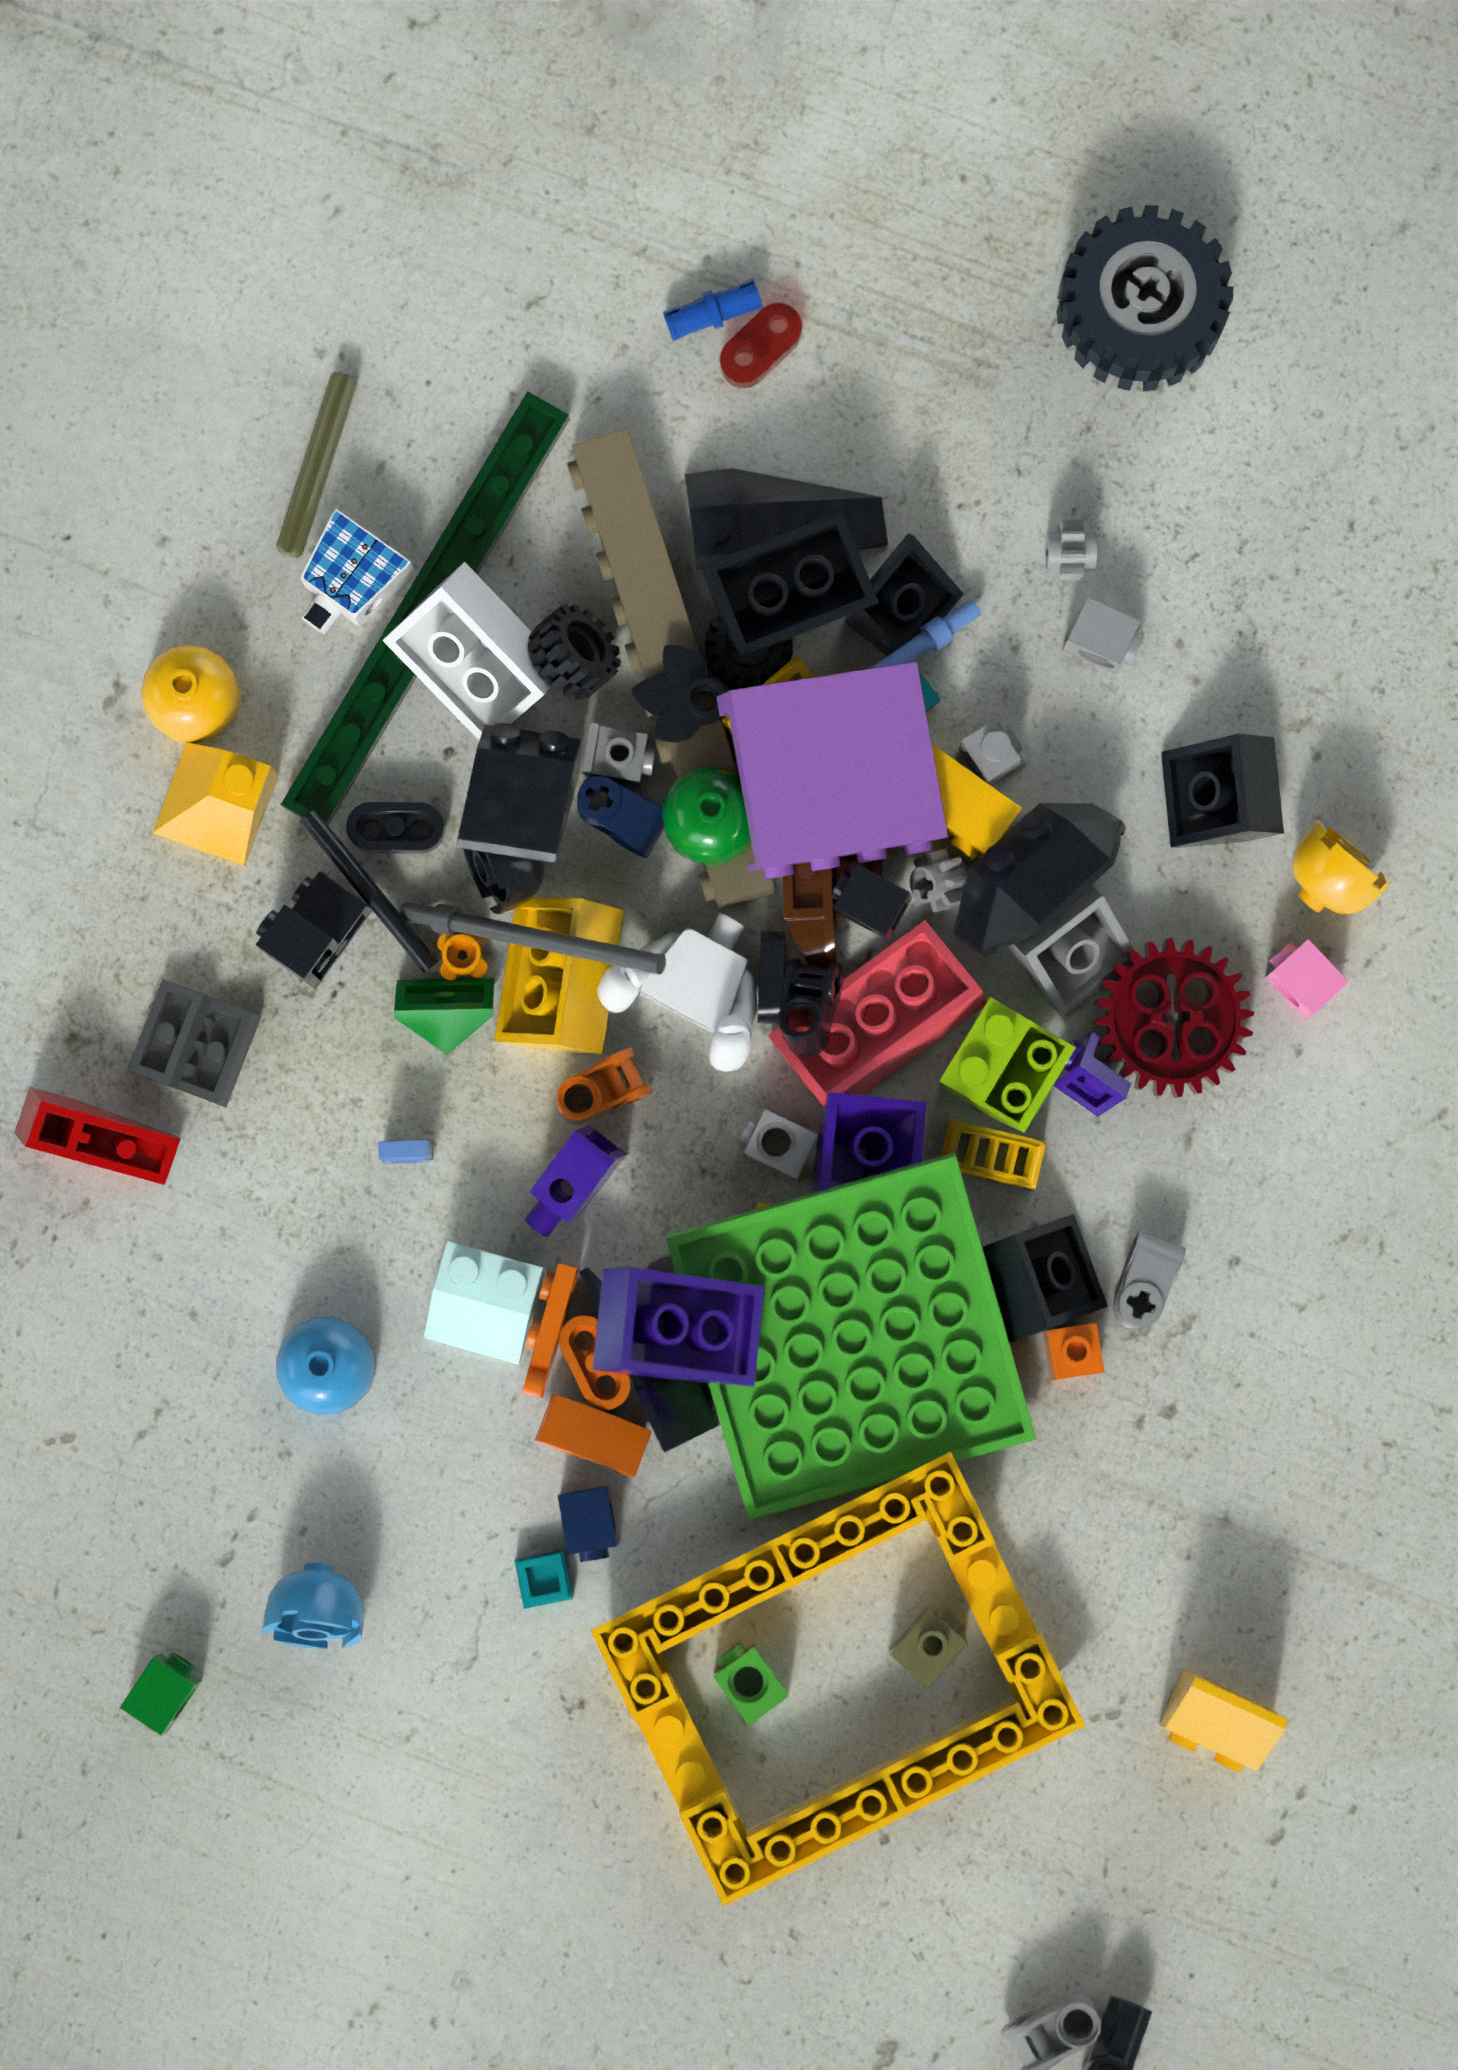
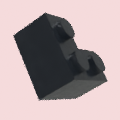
[255,871,372,990]

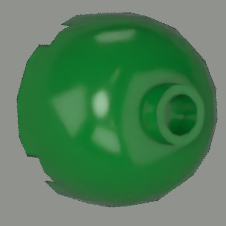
[662,766,752,867]

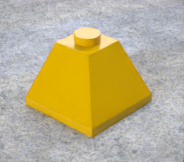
[153,742,278,866]

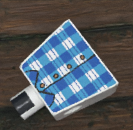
[301,509,415,635]

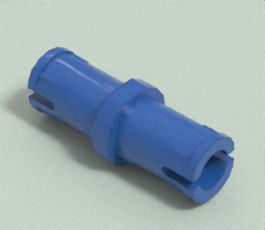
[663,279,763,341]

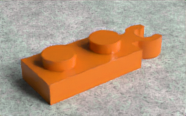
[522,1263,580,1398]

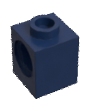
[557,1485,618,1562]

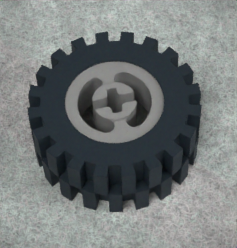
[1057,205,1234,392]

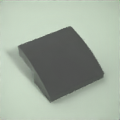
[127,979,262,1107]

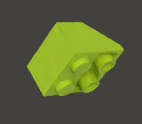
[939,997,1076,1133]

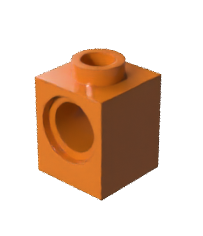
[1042,1323,1105,1380]

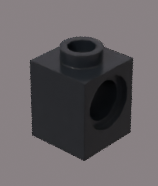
[831,864,912,941]

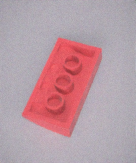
[768,920,987,1111]

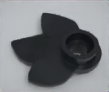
[632,645,728,743]

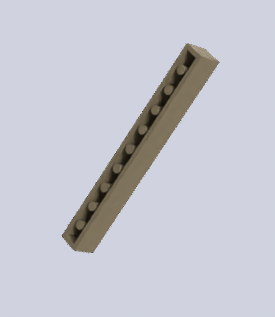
[567,428,775,911]

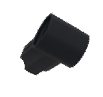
[1082,1995,1152,2070]

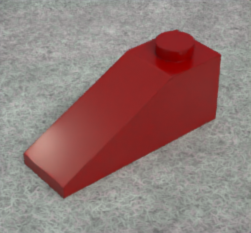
[14,1087,181,1185]

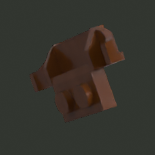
[783,854,884,967]

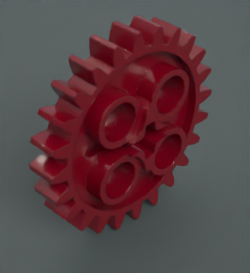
[1092,938,1254,1098]

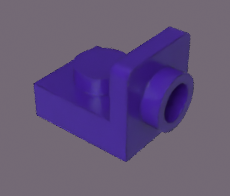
[1053,1031,1132,1117]

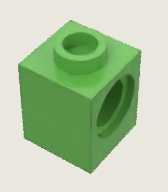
[713,1643,789,1726]

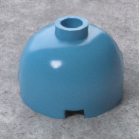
[276,1317,376,1415]
[262,1563,364,1649]

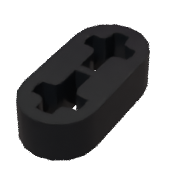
[757,931,785,1024]

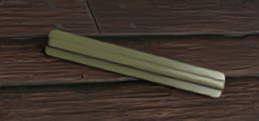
[276,372,357,557]

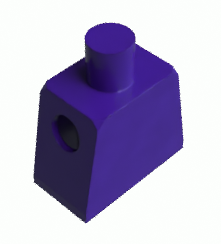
[524,1125,628,1237]

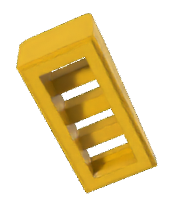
[940,1120,1047,1191]

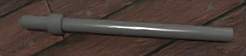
[400,902,666,975]

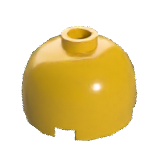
[141,644,241,744]
[1292,820,1391,914]

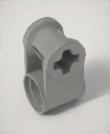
[1113,1231,1186,1330]
[1001,1993,1101,2070]

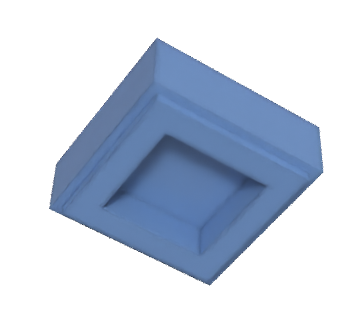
[378,1140,433,1164]

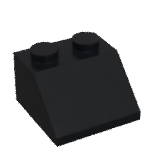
[1161,733,1284,848]
[982,1214,1108,1343]

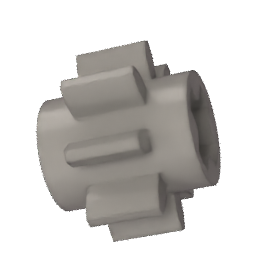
[1045,520,1097,581]
[909,848,968,913]

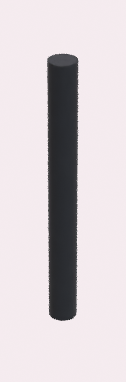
[299,809,439,973]

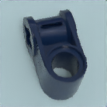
[577,776,664,858]

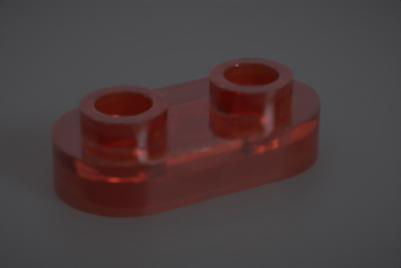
[720,303,802,388]

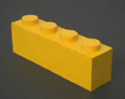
[931,743,1022,861]

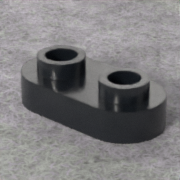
[346,802,446,854]

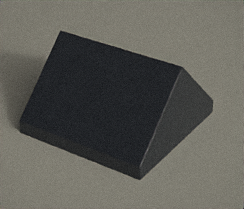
[845,533,964,656]

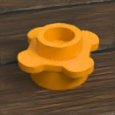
[437,934,488,981]

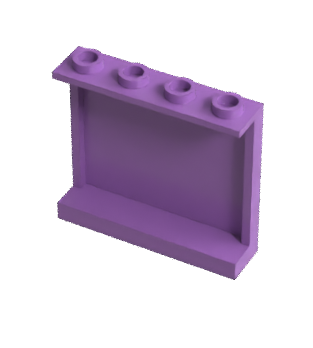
[716,662,948,879]

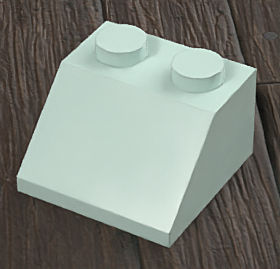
[424,1241,546,1364]

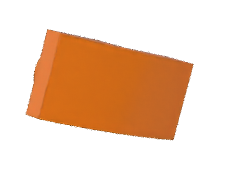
[535,1394,652,1478]

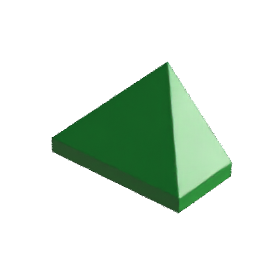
[394,978,495,1055]

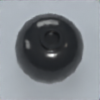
[463,849,545,914]

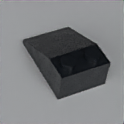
[456,724,581,863]

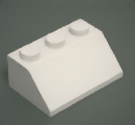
[383,562,552,740]

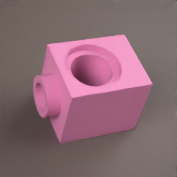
[1265,939,1349,1020]

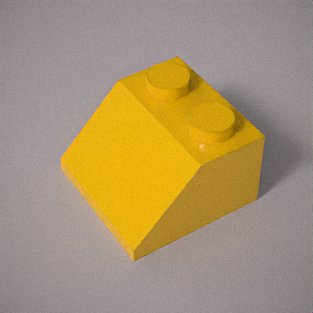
[1159,1669,1289,1773]

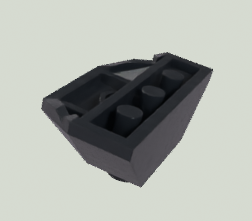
[953,803,1126,957]

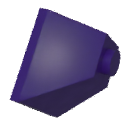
[812,1092,927,1192]

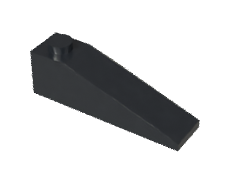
[685,468,888,570]
[579,1267,719,1453]

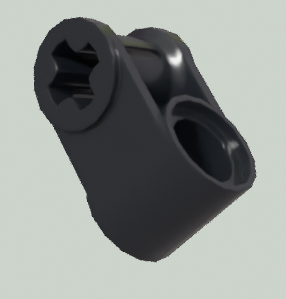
[778,958,843,1057]

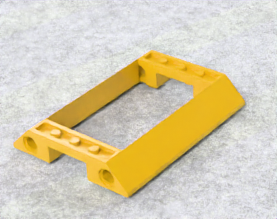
[590,1452,1086,1907]

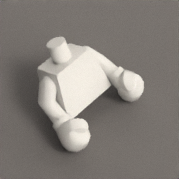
[597,913,757,1072]

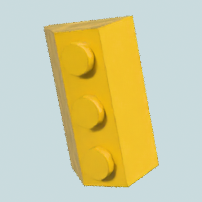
[494,898,624,1055]

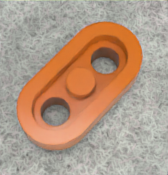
[559,1315,631,1410]

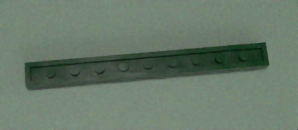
[280,391,570,825]

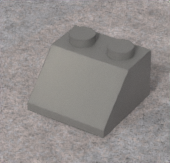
[1007,885,1135,1018]

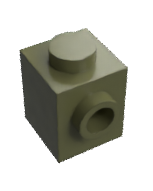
[888,1606,967,1688]

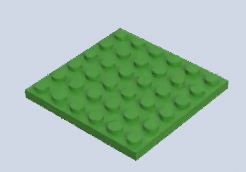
[665,1153,1036,1521]

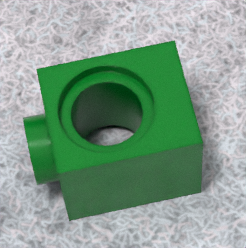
[119,1652,202,1736]

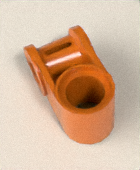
[556,1047,653,1125]

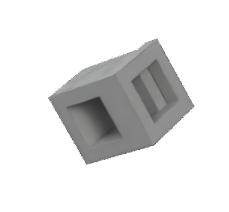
[958,719,1026,786]
[582,723,656,788]

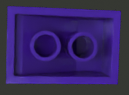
[593,1267,764,1387]

